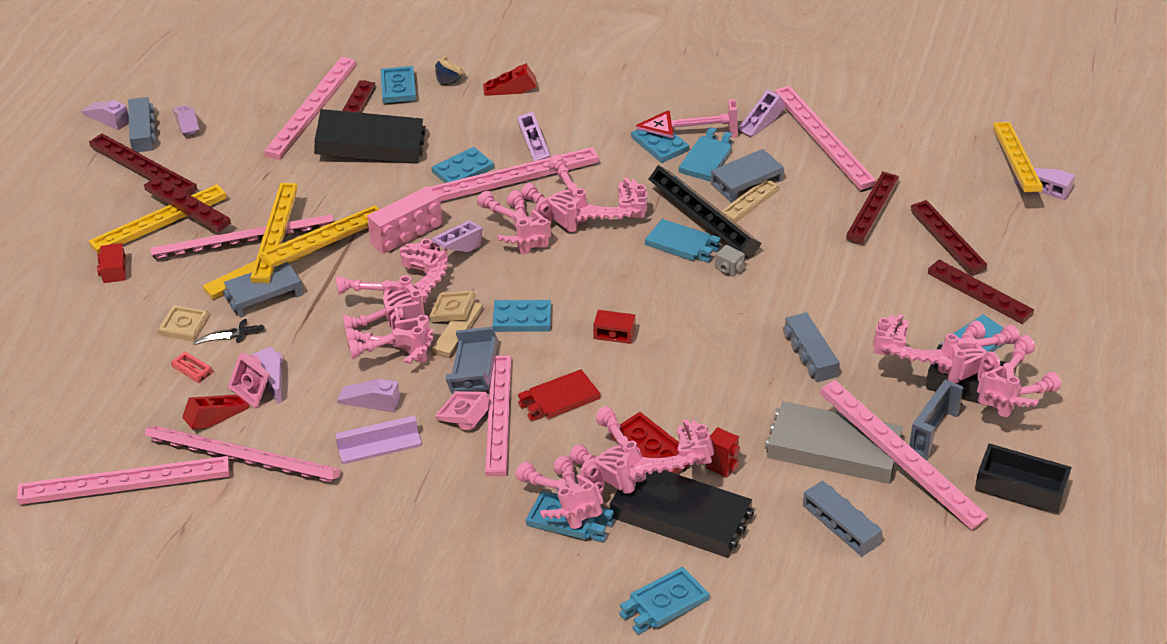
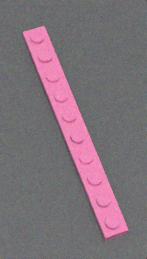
[264,57,356,160]
[775,86,876,190]
[429,147,599,202]
[150,214,333,259]
[819,380,988,530]
[145,425,341,482]
[17,456,230,505]

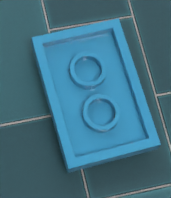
[380,66,416,103]
[631,129,689,163]
[431,147,494,183]
[493,300,551,332]

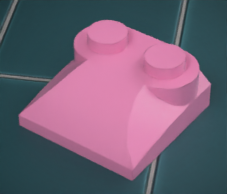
[228,353,270,408]
[435,391,489,430]

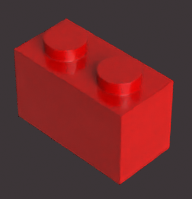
[97,243,126,283]
[593,310,636,344]
[706,427,740,478]

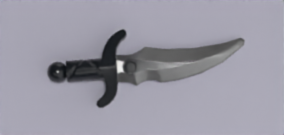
[193,319,265,344]

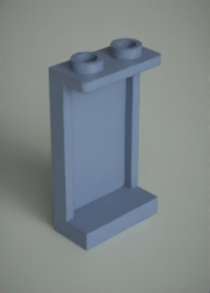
[711,149,784,203]
[223,262,303,317]
[446,327,498,394]
[909,379,963,460]

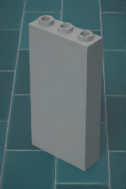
[765,401,903,484]

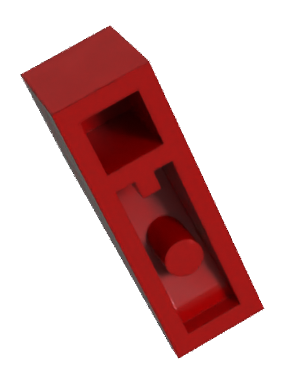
[182,395,249,429]

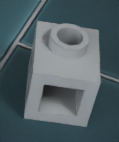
[715,245,745,277]

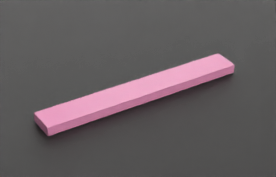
[485,356,511,476]

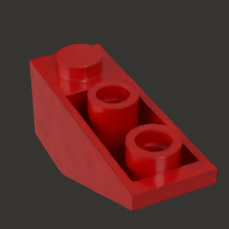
[483,63,537,96]

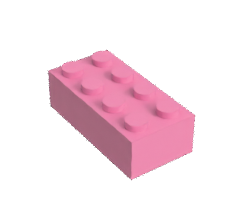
[367,186,442,254]

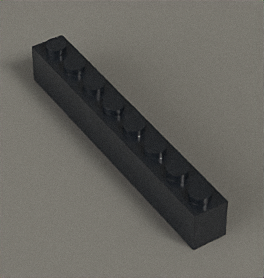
[648,165,762,258]

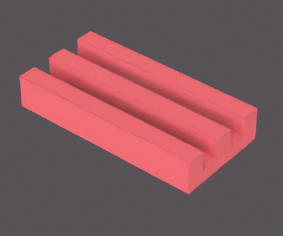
[171,351,213,383]

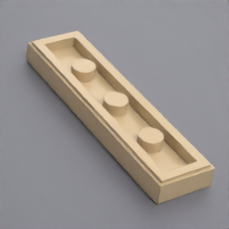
[722,179,779,222]
[432,302,483,358]

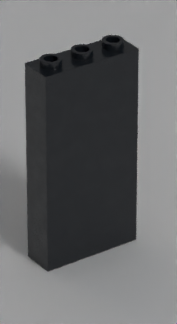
[314,109,426,164]
[610,470,754,558]

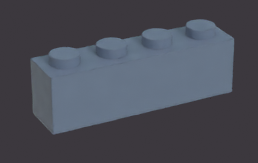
[128,97,156,152]
[783,312,840,382]
[803,480,882,557]

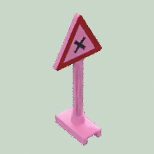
[636,99,738,138]

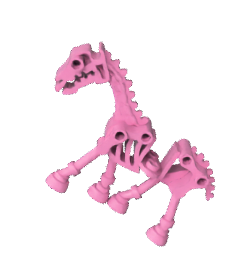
[477,154,647,255]
[335,239,448,364]
[873,315,1061,417]
[515,406,714,529]

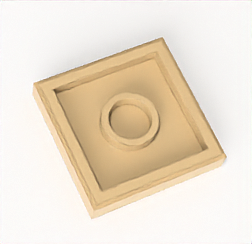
[429,290,476,322]
[158,305,209,341]

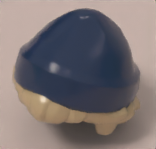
[435,56,465,84]

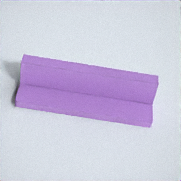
[335,415,422,464]

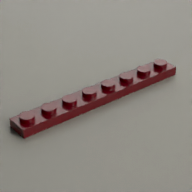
[89,133,198,195]

